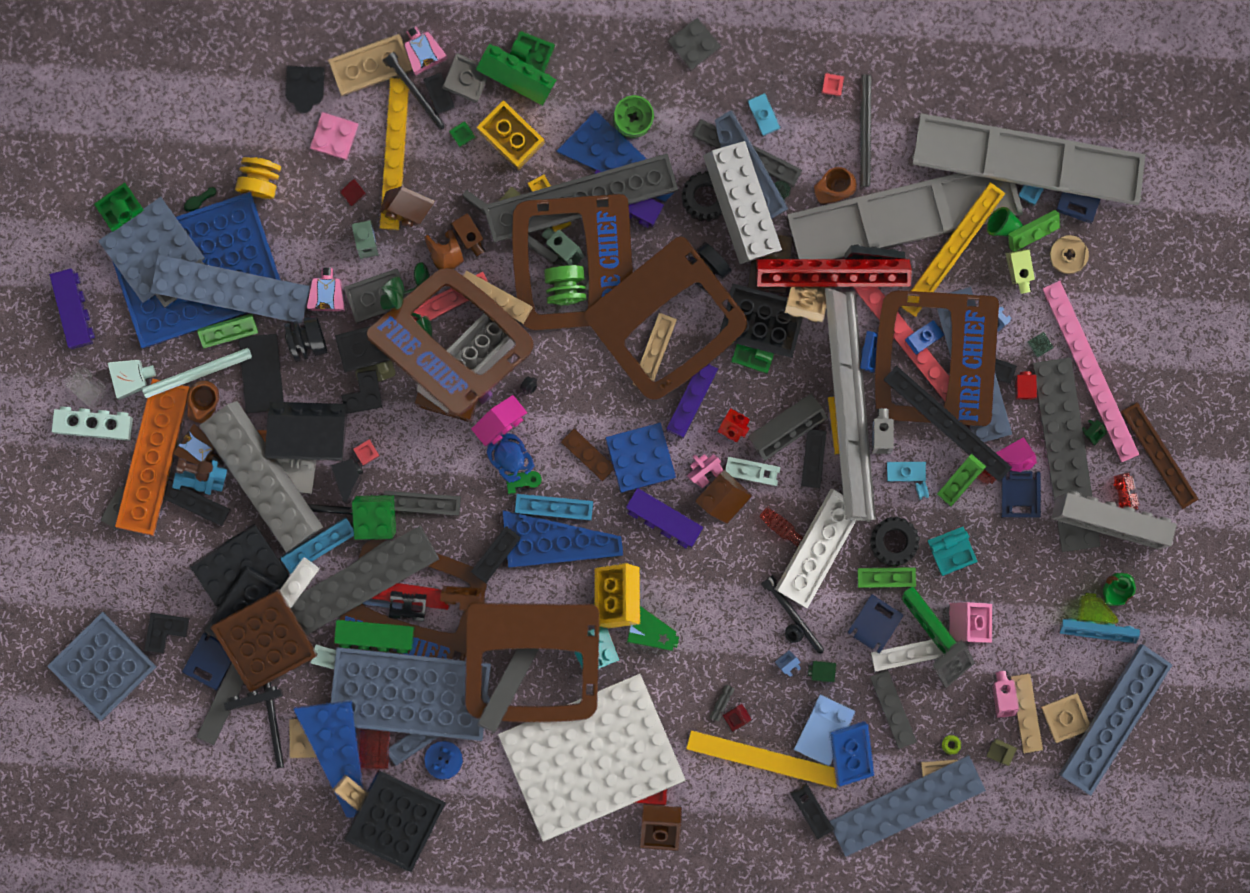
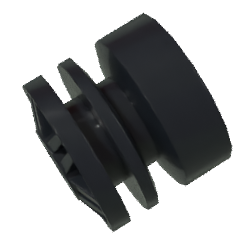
[688,242,732,293]
[284,315,328,362]

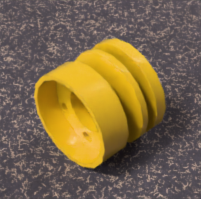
[235,157,281,199]

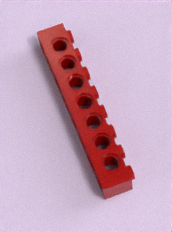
[756,259,912,287]

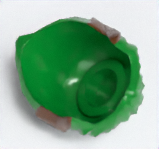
[1103,573,1136,606]

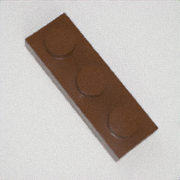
[561,429,614,482]

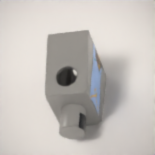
[872,409,894,454]

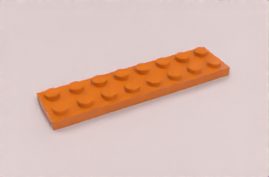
[115,379,190,536]

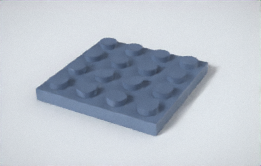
[99,197,205,303]
[47,612,157,721]

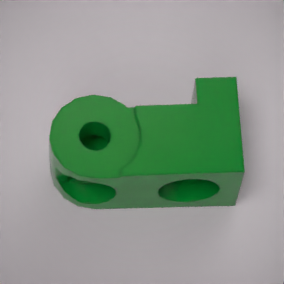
[506,471,542,495]

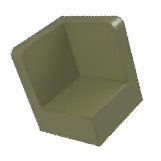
[987,739,1017,766]

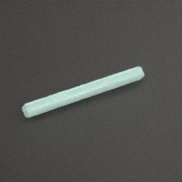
[142,348,252,398]

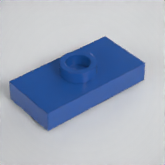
[905,320,944,355]
[860,331,878,373]

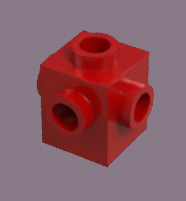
[717,408,750,442]

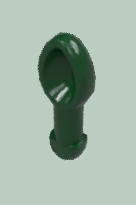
[184,187,217,212]

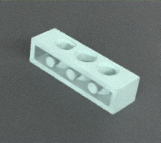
[52,406,133,441]

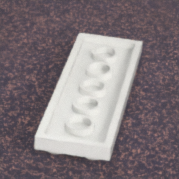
[775,489,856,608]

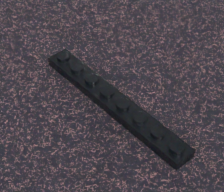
[883,365,1012,482]

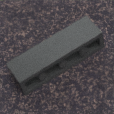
[748,394,827,461]

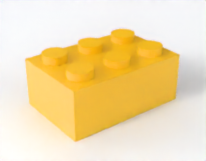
[477,100,545,170]
[595,563,640,629]

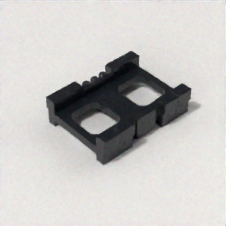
[389,591,427,622]

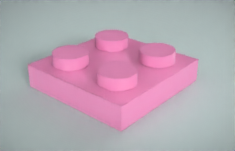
[310,112,359,160]

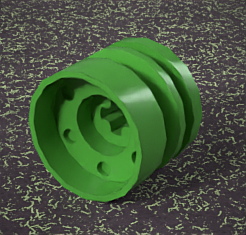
[613,95,654,139]
[544,265,587,305]

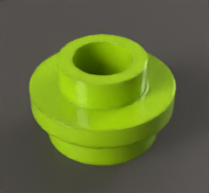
[942,735,961,755]

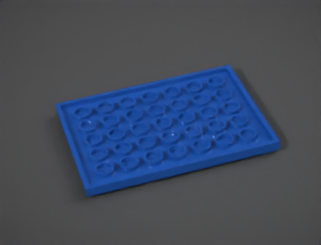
[113,192,281,349]

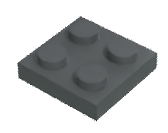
[668,17,721,71]
[442,53,488,103]

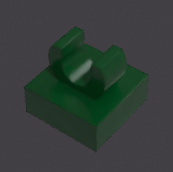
[1082,420,1107,446]

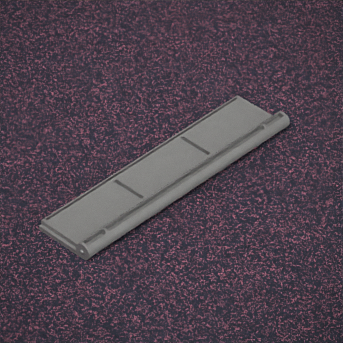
[912,113,1146,206]
[787,173,1023,259]
[825,288,876,522]

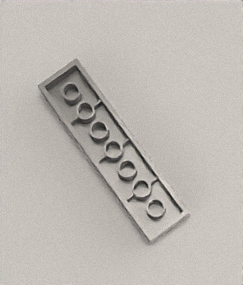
[200,401,324,552]

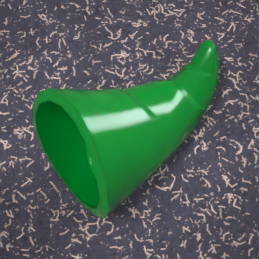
[987,207,1024,249]

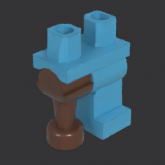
[172,458,227,495]

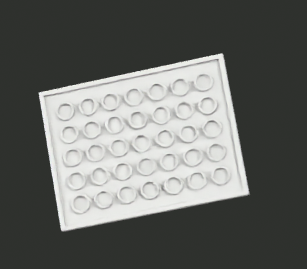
[498,674,686,842]

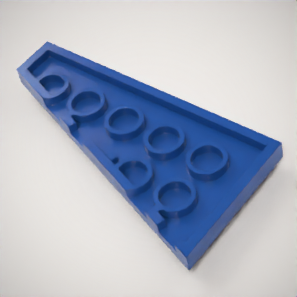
[556,110,675,202]
[502,510,623,568]
[293,701,364,818]

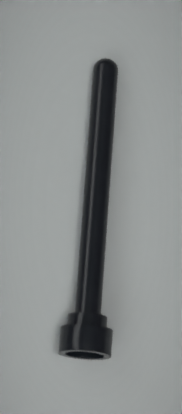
[382,52,445,130]
[761,575,824,654]

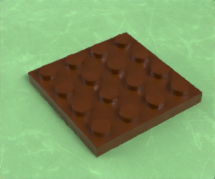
[211,589,318,692]

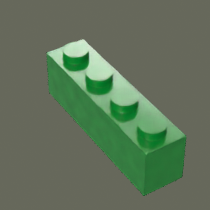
[476,44,557,106]
[334,620,415,653]

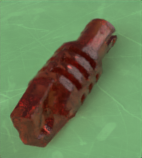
[759,507,803,547]

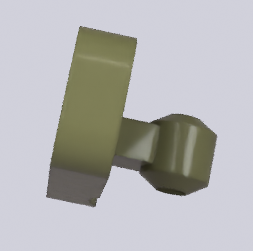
[356,361,396,382]

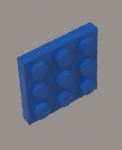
[605,422,676,493]

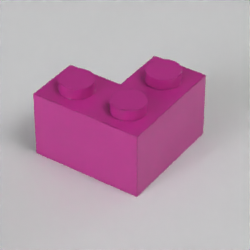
[471,395,528,447]

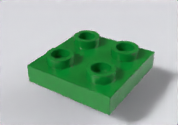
[510,31,555,73]
[94,182,144,232]
[731,344,774,374]

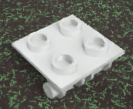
[277,459,316,494]

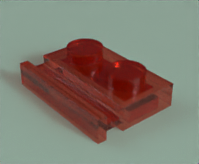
[359,729,390,769]

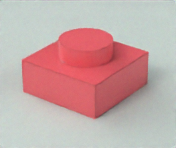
[822,73,844,96]
[353,439,379,466]

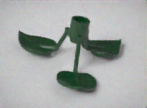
[380,262,432,337]

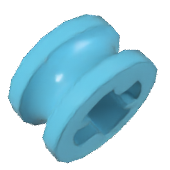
[915,481,929,500]

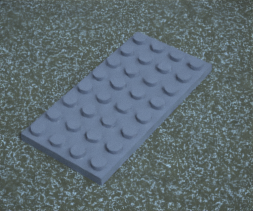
[331,647,491,741]

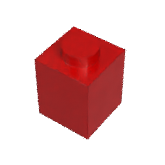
[1015,371,1037,400]

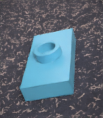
[748,94,780,136]
[887,462,926,482]

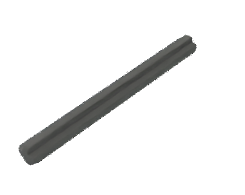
[860,75,871,187]

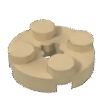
[1050,235,1089,274]

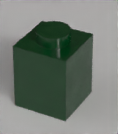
[808,661,836,683]

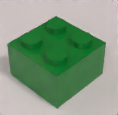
[352,495,396,539]

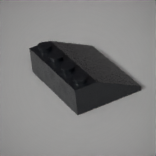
[720,283,803,358]
[265,402,347,461]

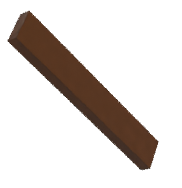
[1121,402,1199,510]

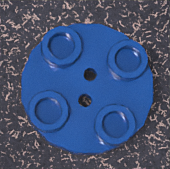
[424,741,463,779]

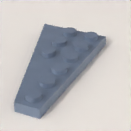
[715,110,789,219]

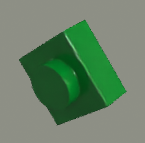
[449,121,476,148]

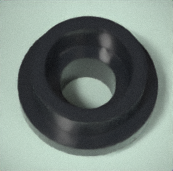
[520,376,538,395]
[785,624,804,643]

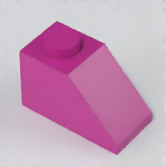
[996,437,1037,472]

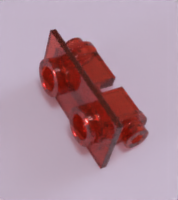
[1114,472,1140,511]

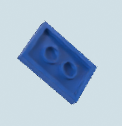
[830,721,874,787]

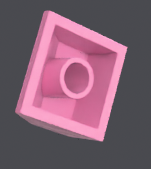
[949,602,992,643]

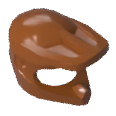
[814,167,857,204]
[424,230,464,270]
[187,381,219,423]

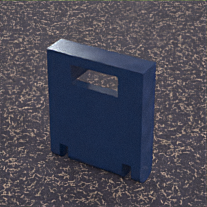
[1056,192,1101,224]
[1001,471,1041,518]
[847,594,904,654]
[182,632,232,691]

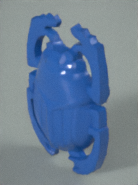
[487,433,535,483]

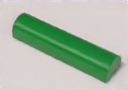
[901,587,957,655]

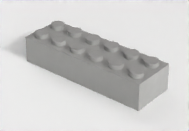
[703,141,782,264]
[417,313,515,412]
[1051,491,1177,549]

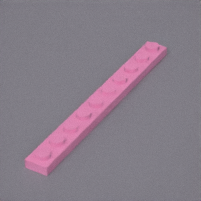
[1042,281,1139,463]

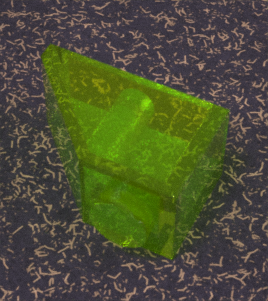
[1077,593,1119,624]

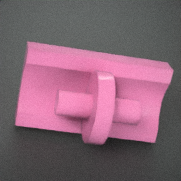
[687,454,723,488]

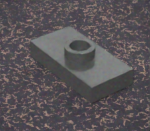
[100,487,124,530]

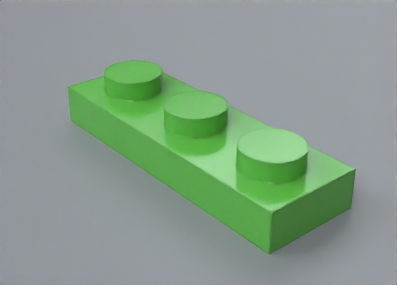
[1008,210,1060,252]
[197,314,258,349]
[937,454,986,507]
[857,567,916,588]

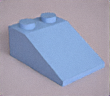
[794,695,855,766]

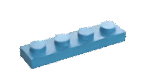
[515,494,593,521]
[280,517,354,575]
[1059,618,1140,644]

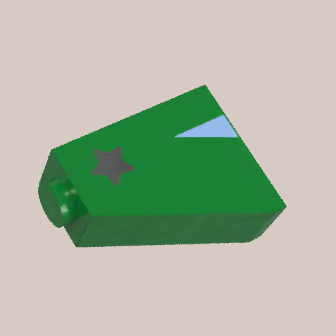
[627,606,679,651]

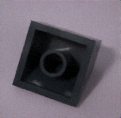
[331,458,364,504]

